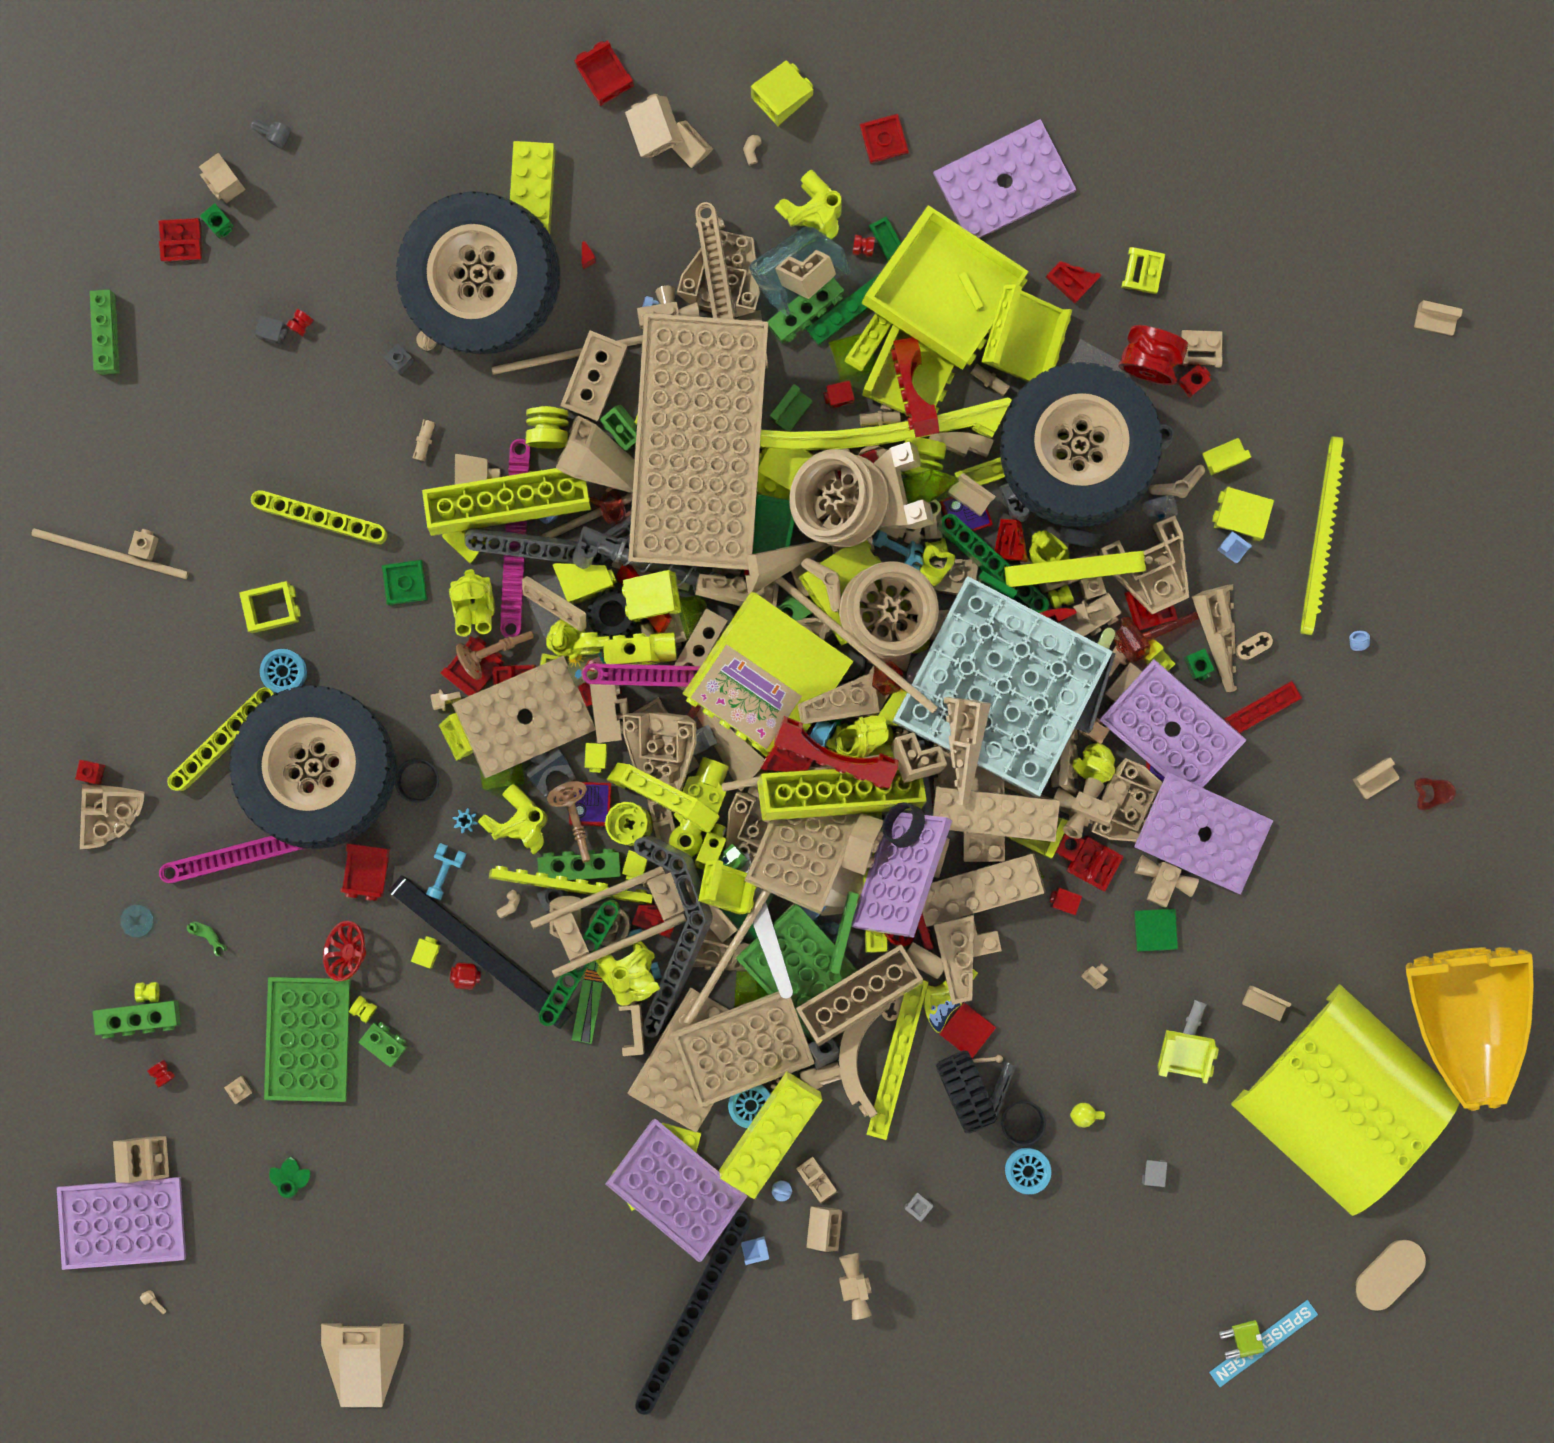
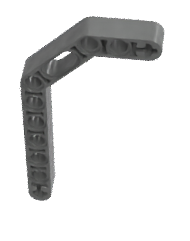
[465,511,632,565]
[634,835,713,1038]

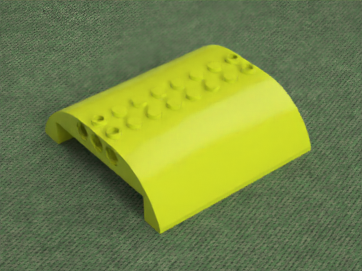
[1231,984,1460,1216]

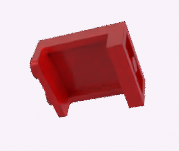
[574,40,634,106]
[440,636,504,696]
[340,844,390,901]

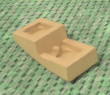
[796,1157,838,1204]

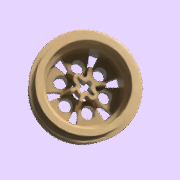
[790,449,888,548]
[839,562,939,659]

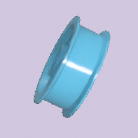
[260,649,307,693]
[810,721,836,748]
[728,1085,770,1128]
[1005,1148,1051,1194]

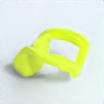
[920,545,955,587]

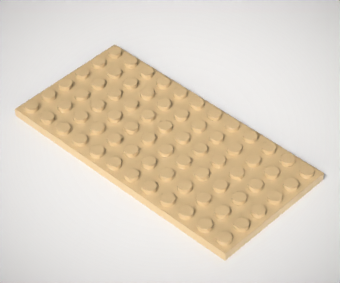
[628,313,768,570]

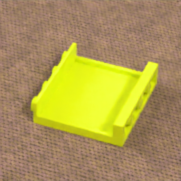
[982,284,1072,382]
[862,324,957,414]
[798,540,905,645]

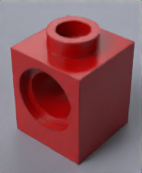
[1177,364,1211,398]
[823,380,855,409]
[75,760,105,785]
[1055,833,1085,862]
[1049,888,1082,915]

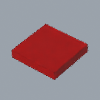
[859,114,909,164]
[939,1002,996,1058]

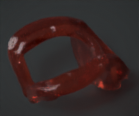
[589,491,626,525]
[1414,778,1456,810]

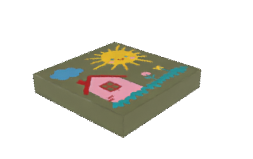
[564,649,606,687]

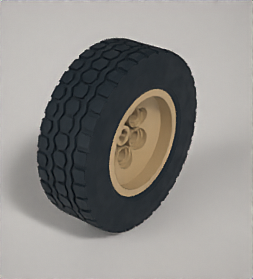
[396,191,561,354]
[1000,362,1162,527]
[230,685,396,849]

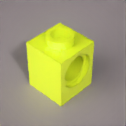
[585,743,607,773]
[622,850,648,880]
[411,936,441,969]

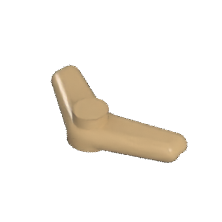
[1148,465,1205,498]
[801,558,841,612]

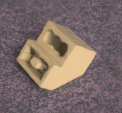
[113,1136,169,1183]

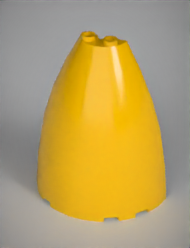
[1405,947,1533,1111]

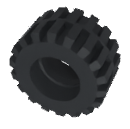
[587,589,637,640]

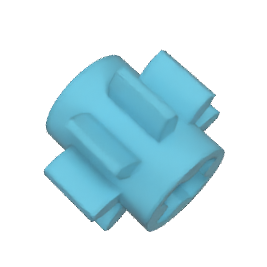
[453,808,478,833]

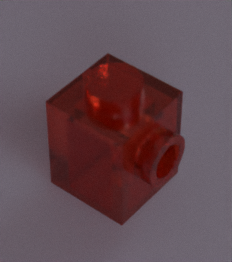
[872,660,903,696]

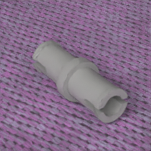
[1183,1000,1207,1035]

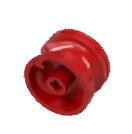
[1118,325,1189,385]

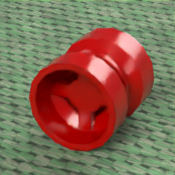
[852,234,875,257]
[286,309,314,337]
[147,1060,176,1088]

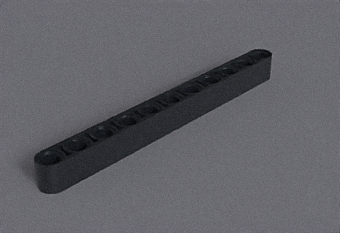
[389,875,573,1029]
[635,1210,750,1415]

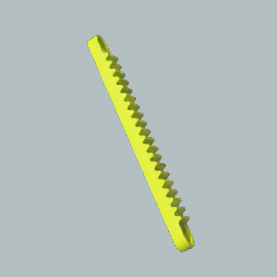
[1300,436,1345,635]

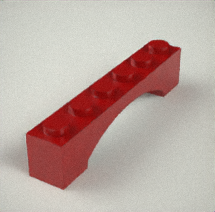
[891,337,940,438]
[774,716,899,788]

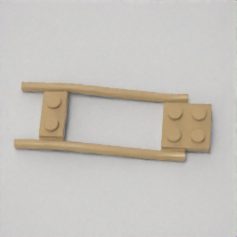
[530,866,696,978]

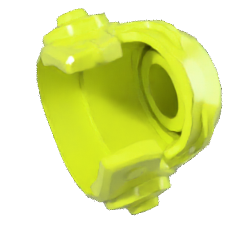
[1029,530,1070,564]
[546,619,585,660]
[1072,743,1115,783]

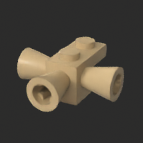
[637,286,700,329]
[1054,778,1117,839]
[1134,855,1199,908]
[839,1253,872,1320]

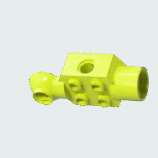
[573,632,677,665]
[669,757,729,857]

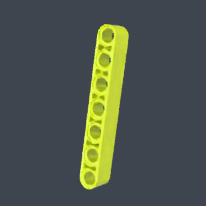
[251,490,388,544]
[1004,551,1146,587]
[167,687,277,791]

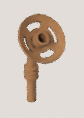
[456,631,534,680]
[547,781,591,863]

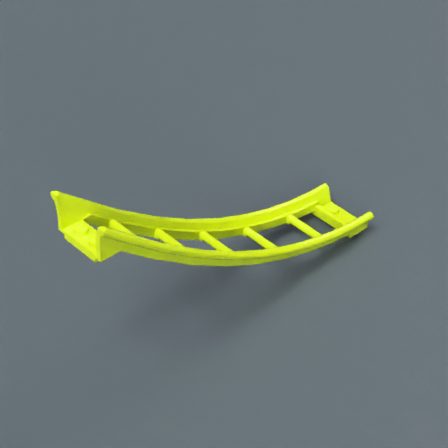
[635,397,1012,450]

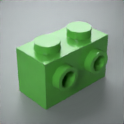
[600,404,637,451]
[358,1022,408,1067]

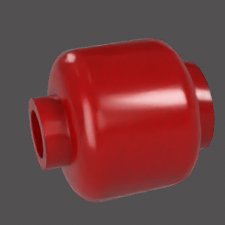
[450,962,481,990]

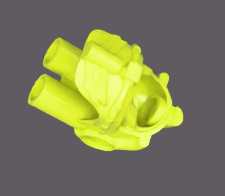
[774,169,842,242]
[449,569,495,637]
[826,716,895,759]
[478,784,548,855]
[595,941,660,1006]

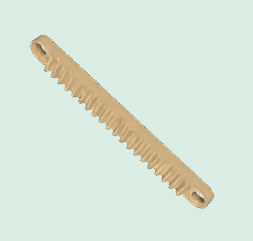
[696,202,735,320]

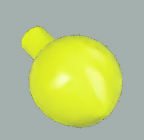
[1070,1103,1105,1128]

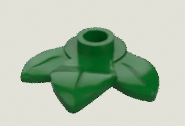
[269,1157,310,1198]

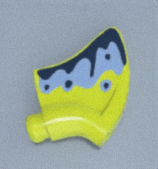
[924,981,962,1033]

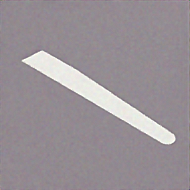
[728,853,793,999]

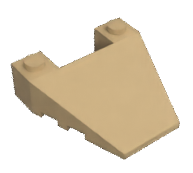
[850,442,935,529]
[1097,515,1189,614]

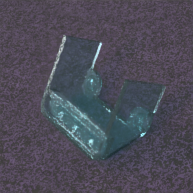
[749,227,851,316]

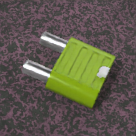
[1219,1320,1265,1359]

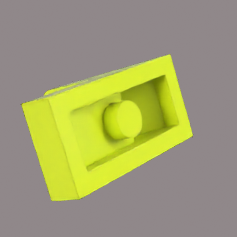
[1133,635,1175,670]

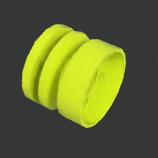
[525,406,569,449]
[901,437,946,481]
[605,802,653,846]

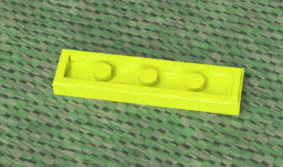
[844,313,893,372]

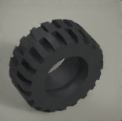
[936,1050,997,1134]

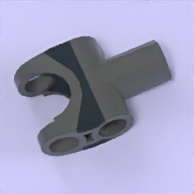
[524,747,577,798]

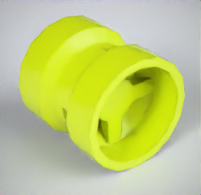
[1048,585,1074,609]
[135,982,160,1003]
[349,995,377,1023]

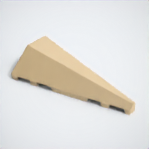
[746,541,830,595]
[1192,584,1237,692]

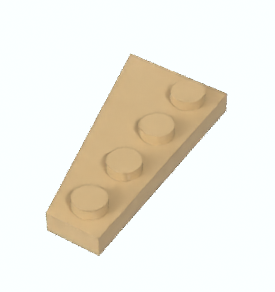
[933,915,974,1005]

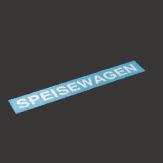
[1209,1300,1318,1387]

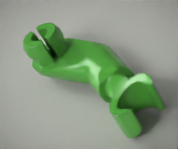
[187,921,227,956]

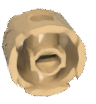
[589,905,631,946]

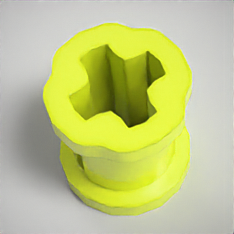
[925,538,948,559]

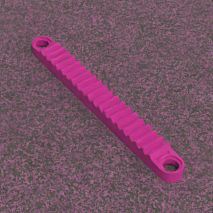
[500,439,531,638]
[581,664,701,687]
[159,836,306,883]

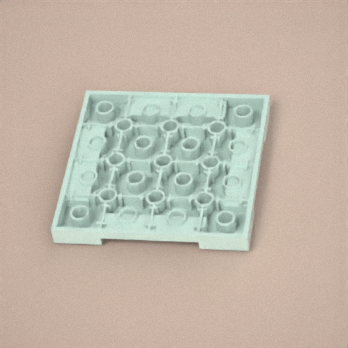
[892,576,1113,798]

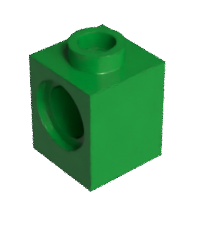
[200,203,234,238]
[1184,648,1215,681]

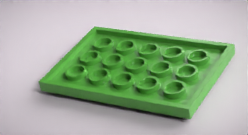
[735,903,858,1042]
[264,977,351,1102]

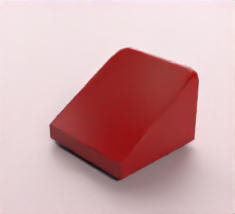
[582,241,596,269]

